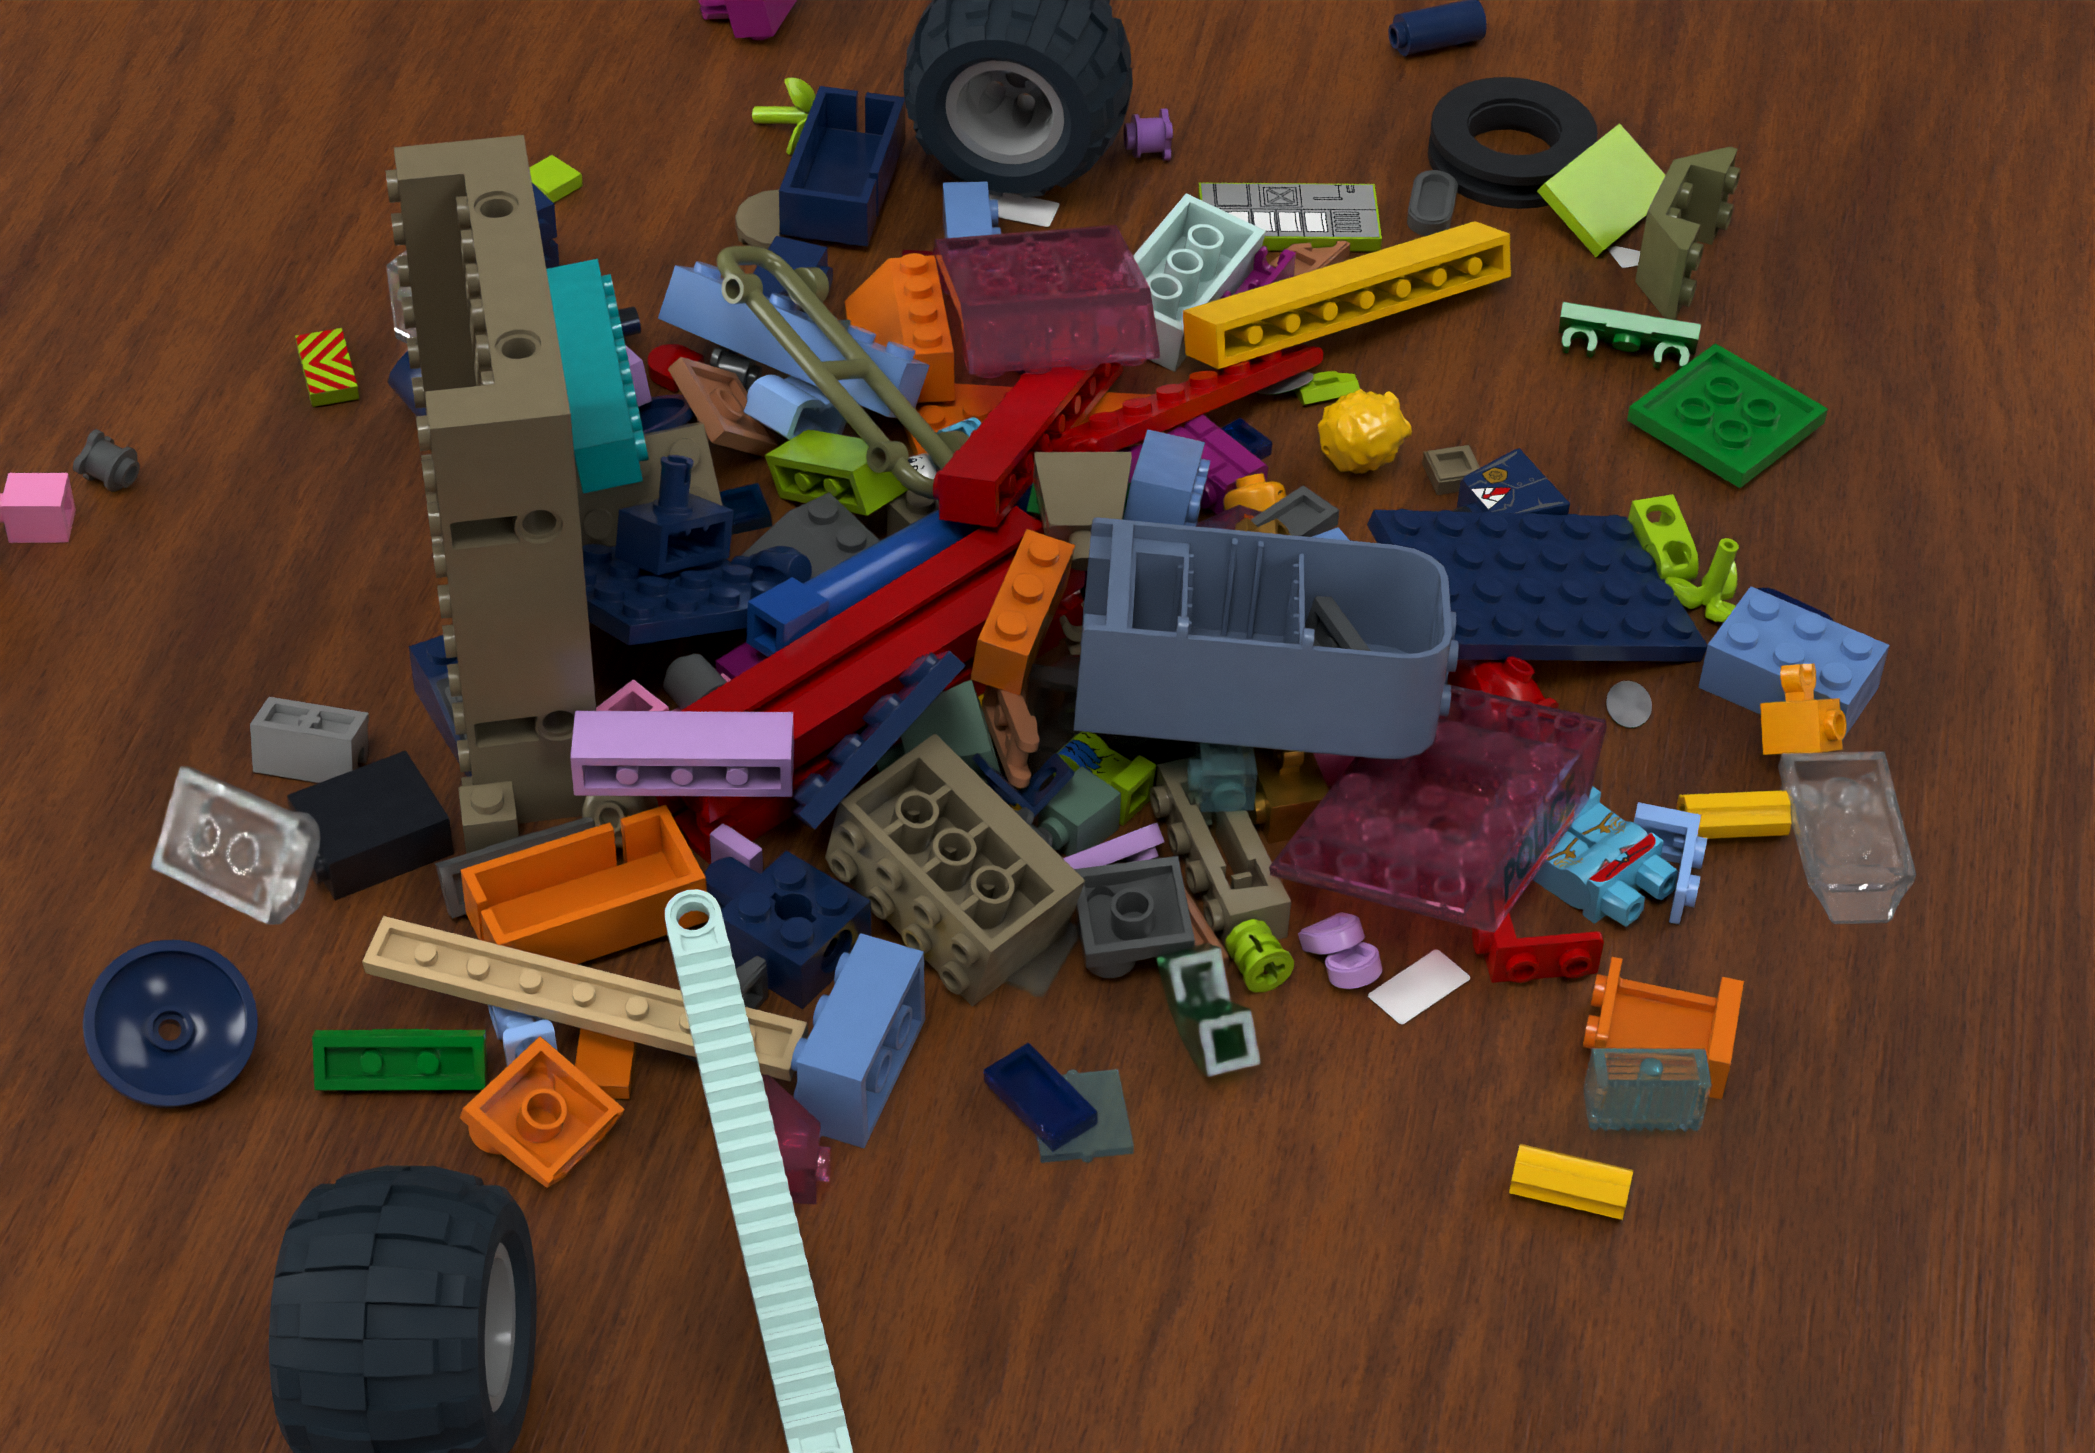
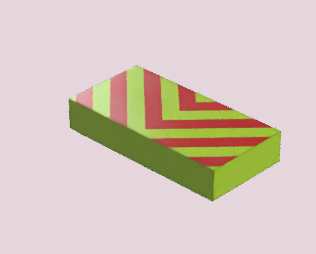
[295,328,359,407]

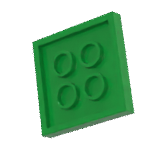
[1627,343,1828,488]

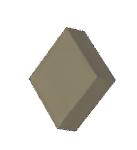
[1422,445,1480,495]

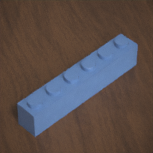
[658,261,930,418]

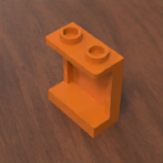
[1583,956,1744,1099]

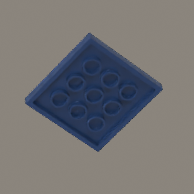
[582,544,779,646]
[790,650,966,829]

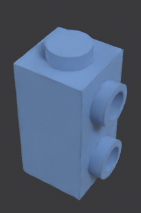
[943,182,1001,273]

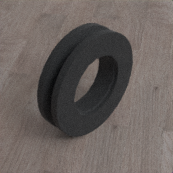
[1428,77,1598,209]

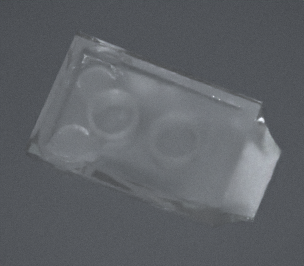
[1778,751,1916,924]
[151,766,321,924]

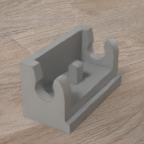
[250,697,369,783]

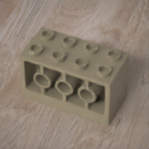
[825,733,1085,1007]

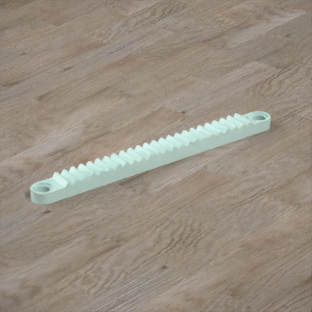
[665,889,853,1453]

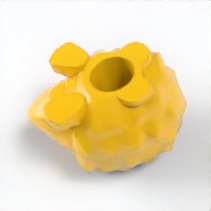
[1318,389,1412,474]

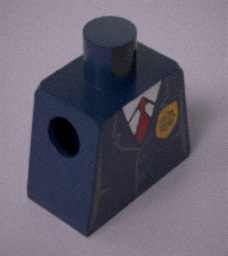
[1451,448,1570,515]

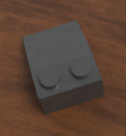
[741,492,880,634]

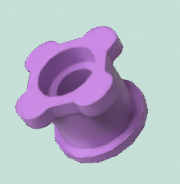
[1123,108,1173,161]

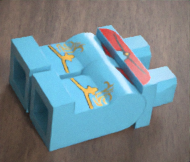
[1514,781,1678,927]

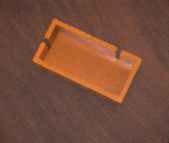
[460,804,708,964]

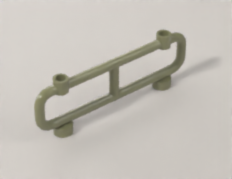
[716,245,969,499]

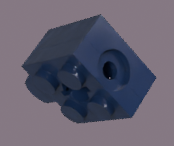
[704,851,871,1009]

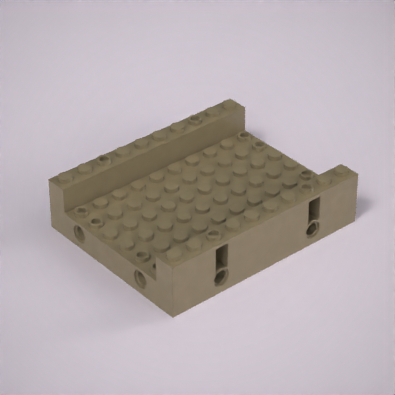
[385,135,596,824]

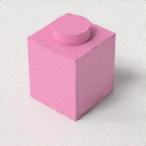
[0,473,76,543]

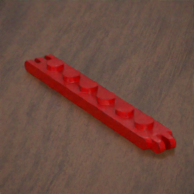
[1053,344,1324,452]

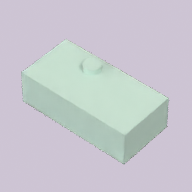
[1095,193,1266,372]

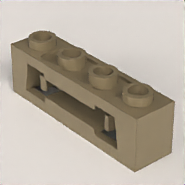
[1150,751,1291,947]

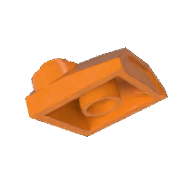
[460,1036,625,1188]

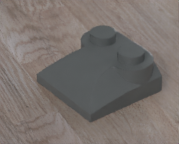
[1074,856,1195,978]

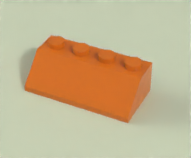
[845,253,955,407]

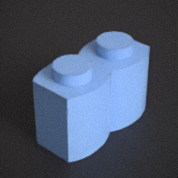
[744,375,847,440]

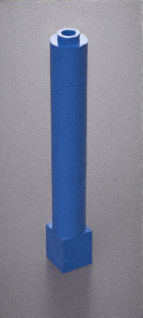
[746,483,1033,657]

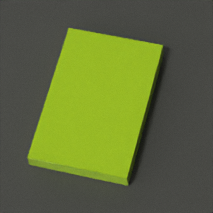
[1537,123,1665,257]

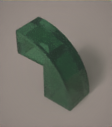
[1156,943,1261,1077]

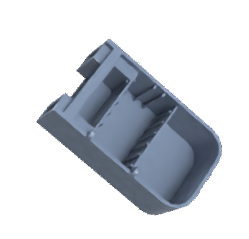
[1074,517,1459,759]

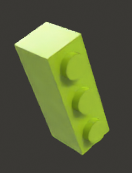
[765,429,908,516]

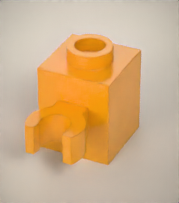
[1760,663,1846,755]

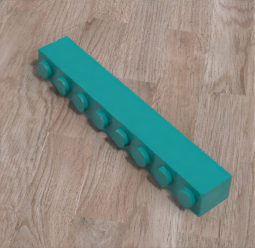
[546,259,649,493]

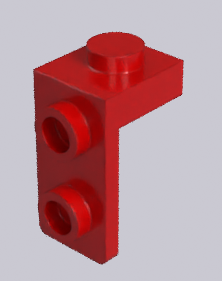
[1472,897,1604,983]

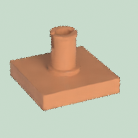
[668,357,779,457]

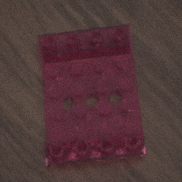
[932,225,1160,378]

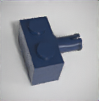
[615,455,734,575]

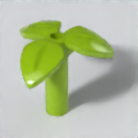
[752,77,815,155]
[1665,538,1739,622]

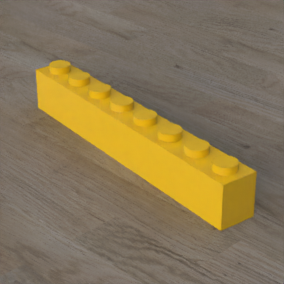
[1183,221,1511,369]

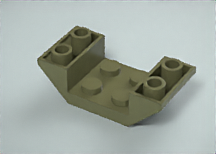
[1635,147,1741,320]

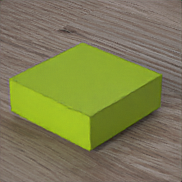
[529,155,583,203]

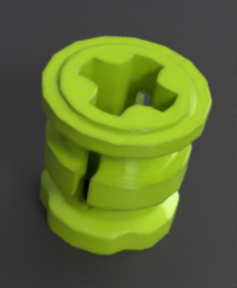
[1225,919,1294,993]

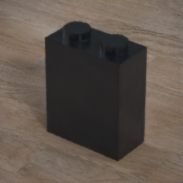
[284,750,454,901]

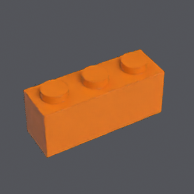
[971,529,1075,696]

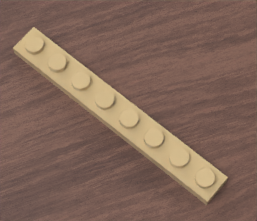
[362,916,809,1081]

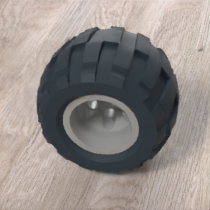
[904,0,1133,198]
[269,1165,537,1453]

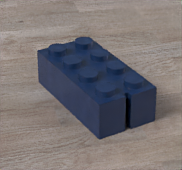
[779,86,905,247]

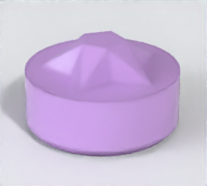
[1325,942,1383,989]

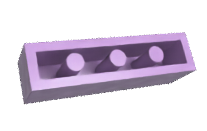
[570,711,794,797]

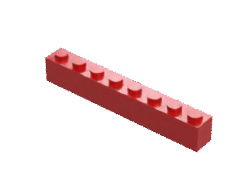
[933,322,1123,527]

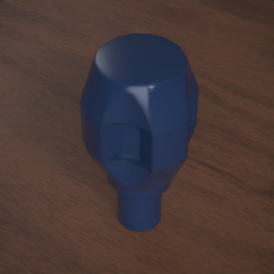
[731,546,812,584]

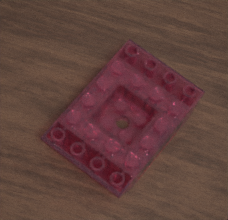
[1269,684,1607,933]

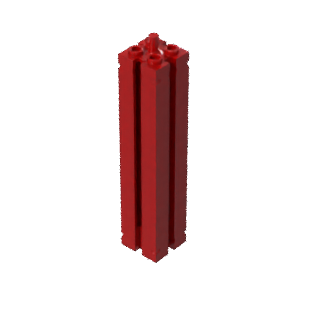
[656,506,1085,865]

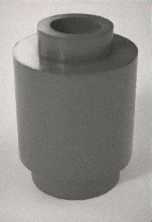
[663,654,727,709]

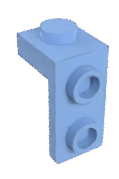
[1634,802,1707,925]

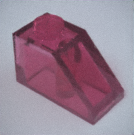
[761,1074,832,1204]

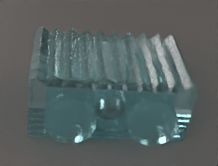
[1584,1048,1712,1132]

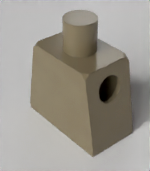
[1033,452,1132,571]

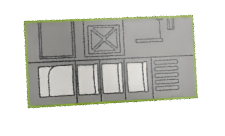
[1198,183,1382,252]

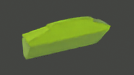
[1293,371,1360,406]

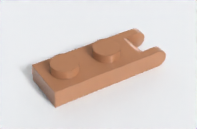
[981,685,1040,788]

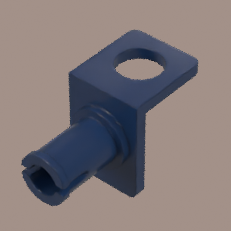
[972,753,1075,817]

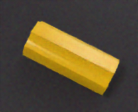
[1676,790,1792,839]
[1509,1144,1633,1220]

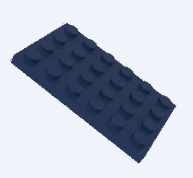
[1367,509,1707,662]

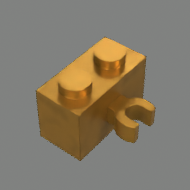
[1232,746,1332,844]

